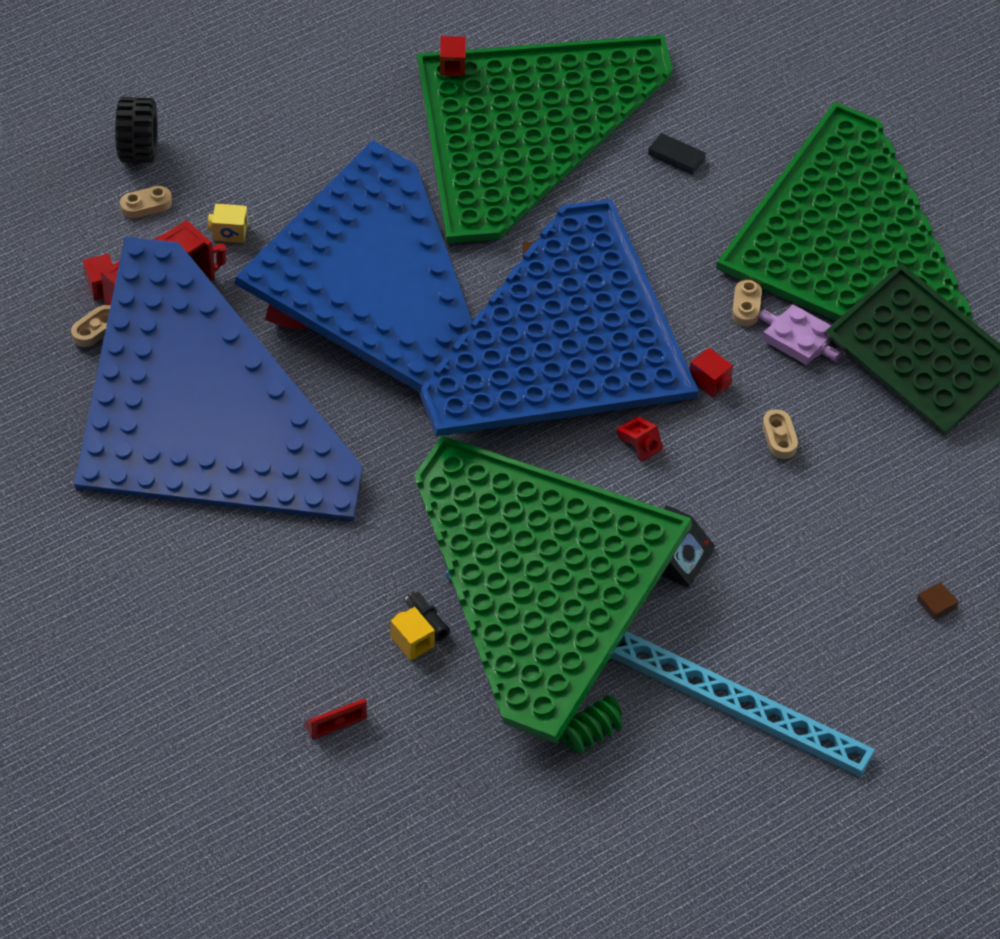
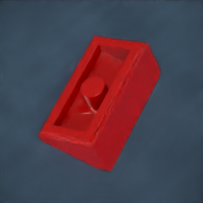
[305,698,367,739]

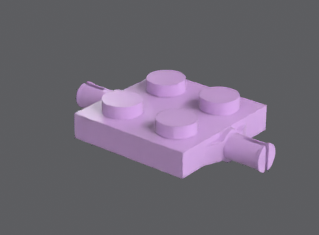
[759,304,841,365]

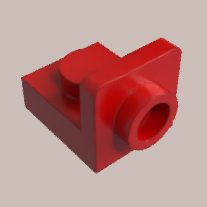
[616,416,663,461]

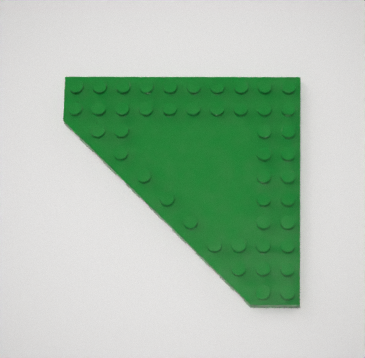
[417,35,673,244]
[716,102,978,325]
[414,436,692,744]

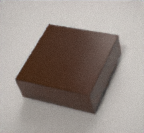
[917,582,959,620]

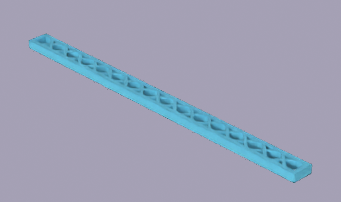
[446,570,875,778]

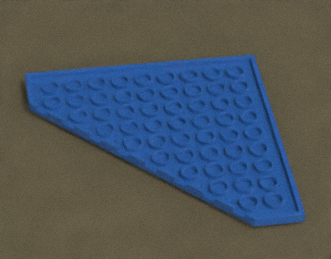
[234,140,472,392]
[420,199,699,437]
[74,237,363,521]

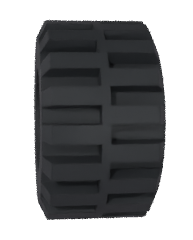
[115,97,158,163]

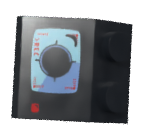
[661,505,715,588]

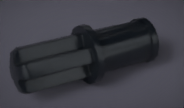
[405,591,450,641]

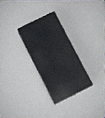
[648,133,706,174]

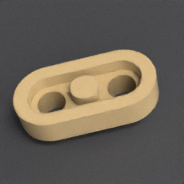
[120,186,172,219]
[732,280,762,327]
[71,305,110,347]
[762,409,798,459]

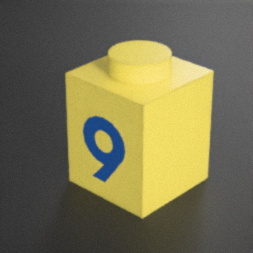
[208,204,248,243]

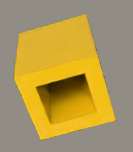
[390,607,435,661]

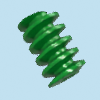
[560,695,623,755]

